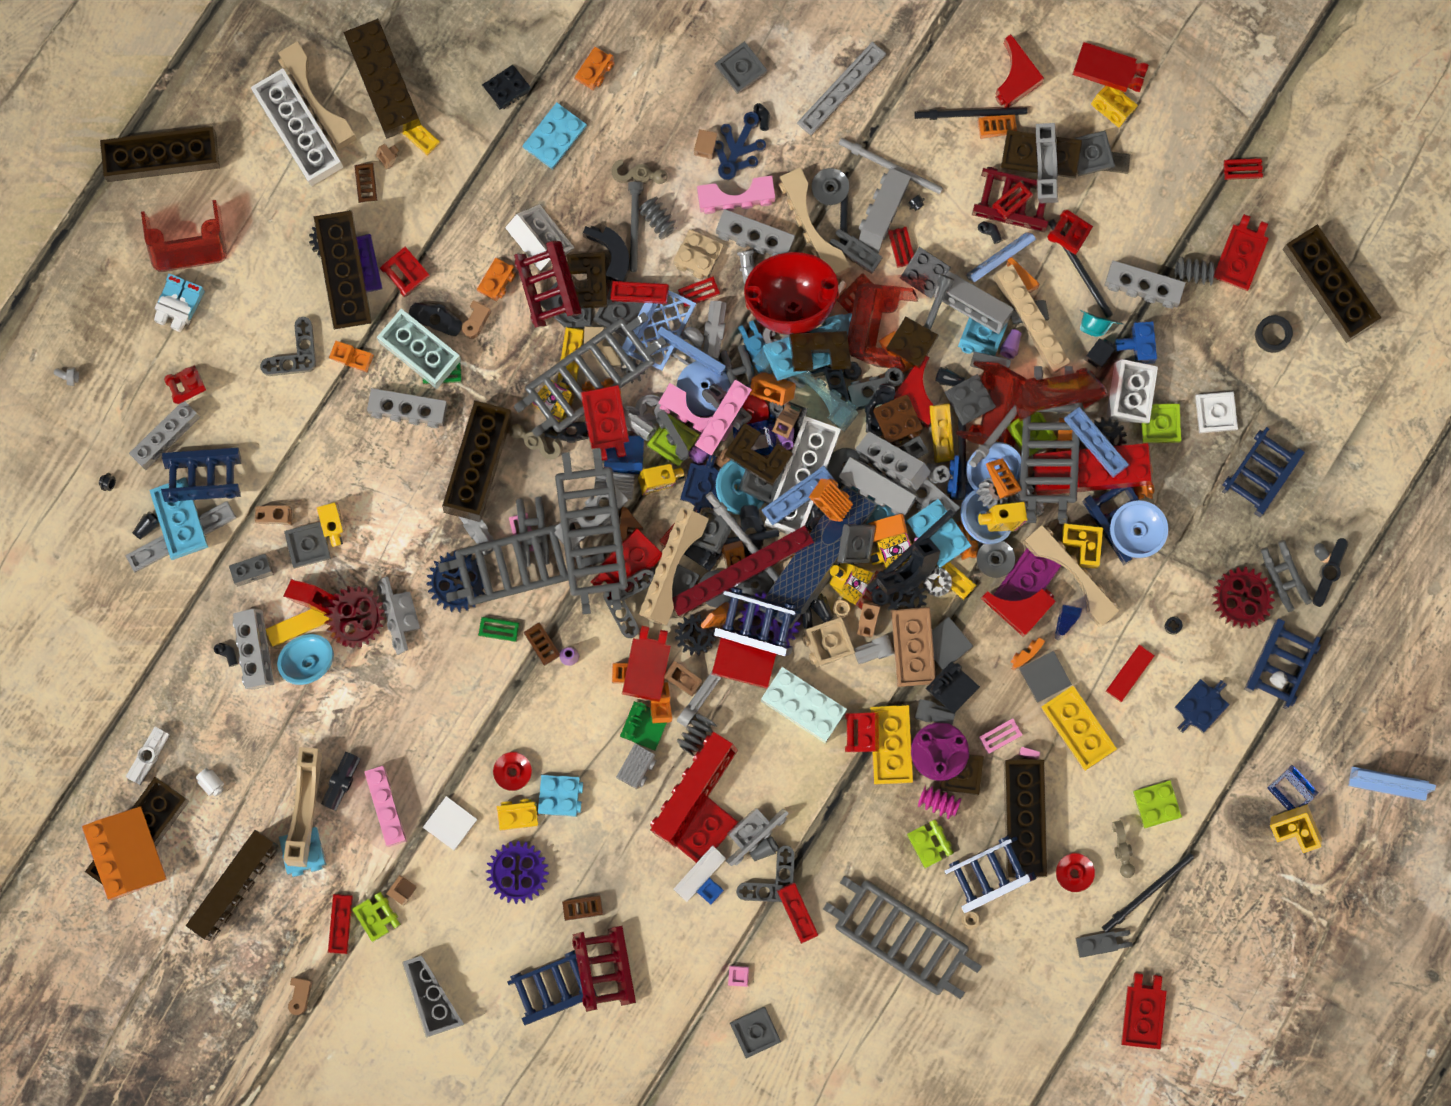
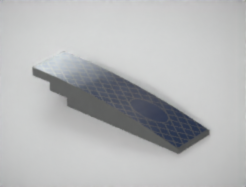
[758,486,878,629]

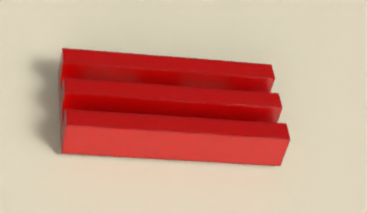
[1223,159,1263,180]
[992,181,1033,220]
[888,226,914,268]
[678,276,720,308]

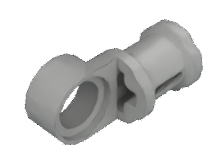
[737,250,756,284]
[926,463,950,483]

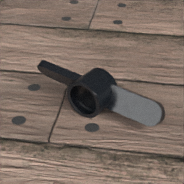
[1313,538,1348,607]

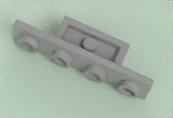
[377,576,420,655]
[726,808,789,866]

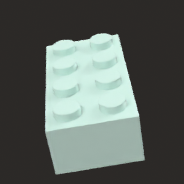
[377,309,461,389]
[761,667,847,743]

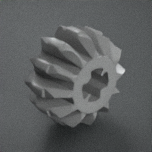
[976,477,1008,509]

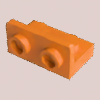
[574,46,615,91]
[476,257,516,302]

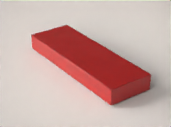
[610,281,669,304]
[1105,645,1155,703]
[777,882,819,944]
[328,894,353,954]

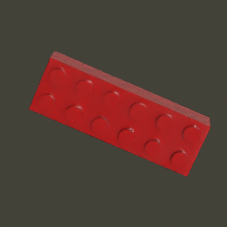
[1033,443,1153,495]
[650,732,738,848]

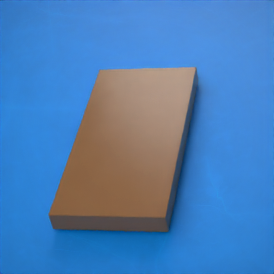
[891,607,936,687]

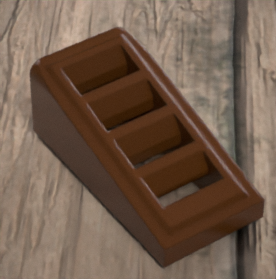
[354,163,377,203]
[523,622,560,666]
[562,896,603,921]

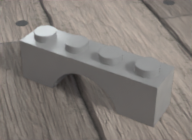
[1036,123,1059,203]

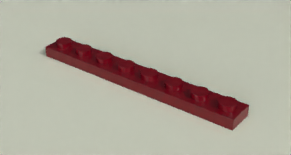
[672,525,814,617]

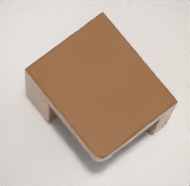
[694,129,717,159]
[386,875,417,906]

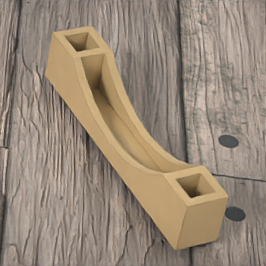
[278,41,357,151]
[778,168,850,277]
[994,265,1070,375]
[639,508,709,626]
[1022,525,1119,627]
[283,747,322,867]

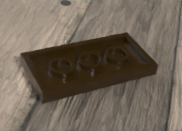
[1001,130,1082,179]

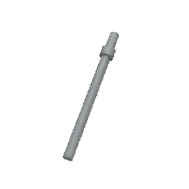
[839,138,943,195]
[969,394,1033,467]
[706,492,779,582]

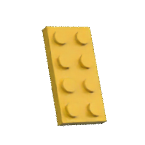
[1041,686,1117,771]
[870,705,913,785]

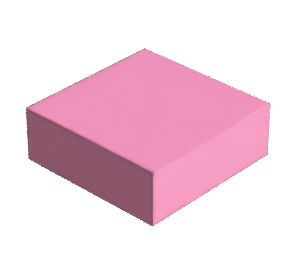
[1018,747,1040,760]
[728,966,749,987]

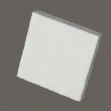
[1195,392,1238,433]
[423,796,477,851]

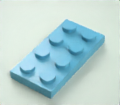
[763,323,838,381]
[149,477,208,560]

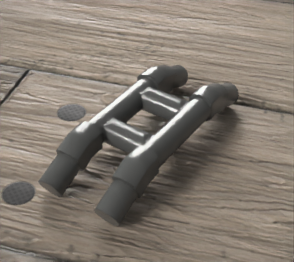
[720,345,755,388]
[516,497,550,567]
[1261,540,1312,612]

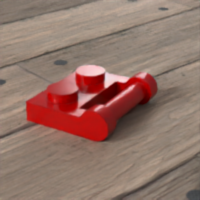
[1047,210,1093,255]
[380,246,430,297]
[164,365,206,404]
[845,712,879,753]

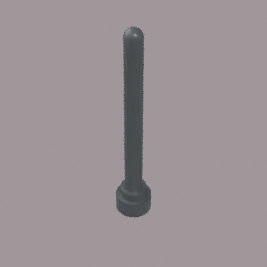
[628,182,643,273]
[924,274,954,330]

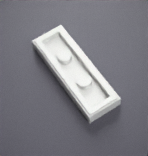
[673,846,726,902]

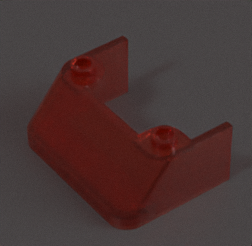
[141,200,227,272]
[847,283,919,370]
[956,361,1029,447]
[1012,368,1107,421]

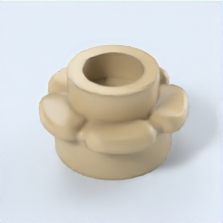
[832,599,851,618]
[961,910,980,929]

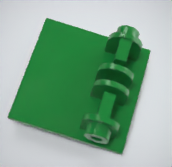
[620,701,667,751]

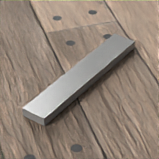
[797,41,886,136]
[125,501,237,573]

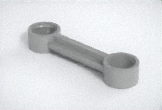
[676,671,722,728]

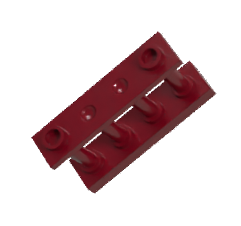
[972,167,1048,233]
[514,241,582,328]
[572,925,636,1012]

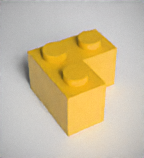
[1061,524,1103,569]
[1270,805,1322,853]

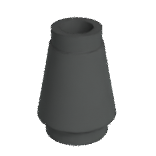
[885,367,904,386]
[749,836,779,861]

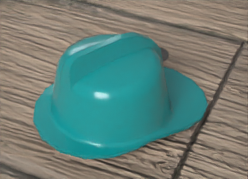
[1080,310,1124,337]

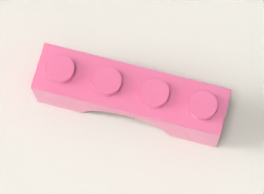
[697,176,775,214]
[695,380,752,455]
[658,383,733,441]
[364,766,407,847]

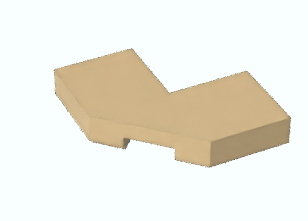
[584,327,621,367]

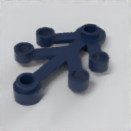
[714,112,766,180]

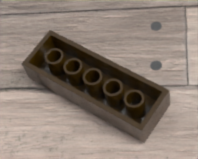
[343,19,421,139]
[100,126,220,182]
[313,210,372,330]
[1282,224,1381,343]
[442,400,512,522]
[1003,760,1047,878]
[85,777,189,884]
[186,830,279,941]

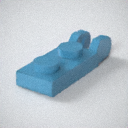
[738,320,772,374]

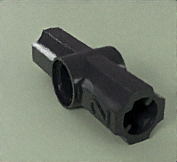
[321,751,361,811]

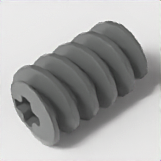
[639,196,677,239]
[1173,257,1215,286]
[677,714,717,757]

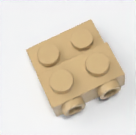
[673,229,724,280]
[802,617,855,668]

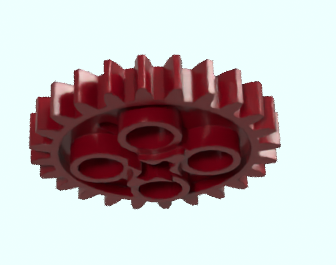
[1212,567,1275,629]
[324,585,385,648]

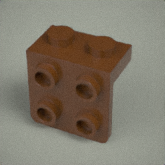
[873,395,923,447]

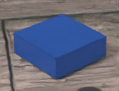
[697,877,724,905]

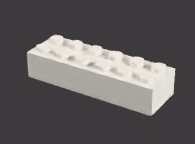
[251,68,343,187]
[765,416,841,534]

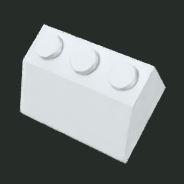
[505,204,574,271]
[1106,359,1158,423]

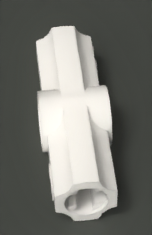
[126,727,170,785]

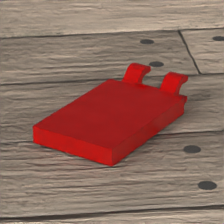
[1072,42,1149,92]
[1214,214,1269,291]
[580,385,629,461]
[590,528,662,599]
[622,626,671,702]
[1121,973,1167,1050]

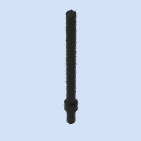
[914,107,1027,120]
[1048,219,1113,318]
[957,418,968,500]
[866,508,955,592]
[1101,852,1194,933]

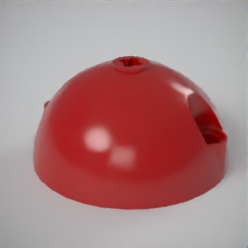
[744,252,839,335]

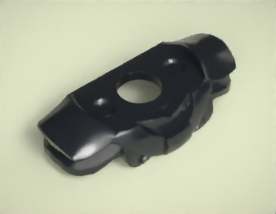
[408,302,462,336]
[865,383,895,437]
[544,421,589,443]
[740,505,767,558]

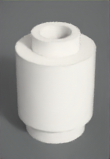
[196,768,224,797]

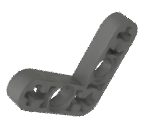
[260,317,316,376]
[603,568,654,638]
[736,846,794,902]

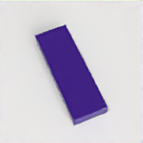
[357,234,383,293]

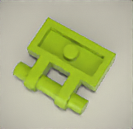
[907,819,954,869]
[352,892,401,942]

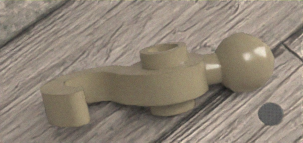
[612,160,668,184]
[510,424,563,460]
[1112,820,1135,878]

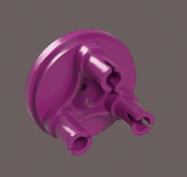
[911,723,969,781]

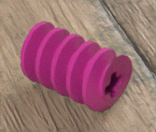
[918,784,962,819]

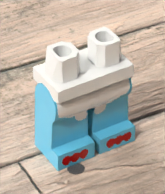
[154,274,205,332]

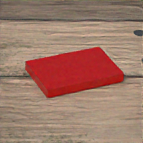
[711,637,776,689]
[676,798,738,863]

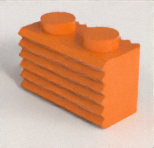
[750,372,796,406]
[809,478,853,522]

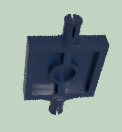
[680,455,720,514]
[1175,679,1230,734]

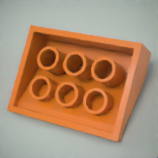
[82,806,167,901]

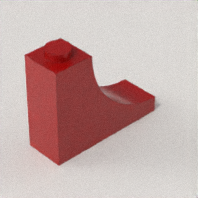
[995,34,1044,108]
[894,356,934,428]
[283,579,353,626]
[980,589,1056,637]

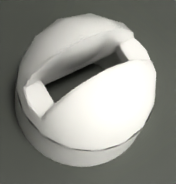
[1270,671,1287,688]

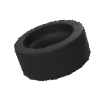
[1255,315,1293,353]

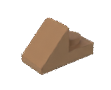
[664,661,703,697]

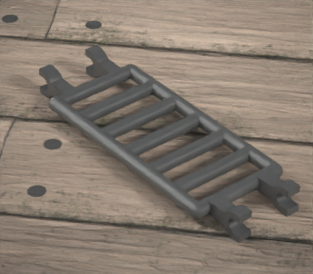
[514,312,666,438]
[1019,366,1082,524]
[555,448,628,615]
[438,523,604,605]
[823,876,982,999]

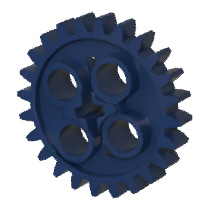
[426,551,485,613]

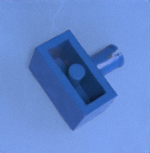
[1115,322,1157,364]

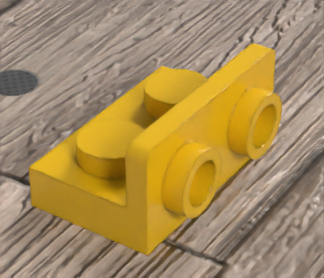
[1091,86,1138,128]
[496,799,538,831]

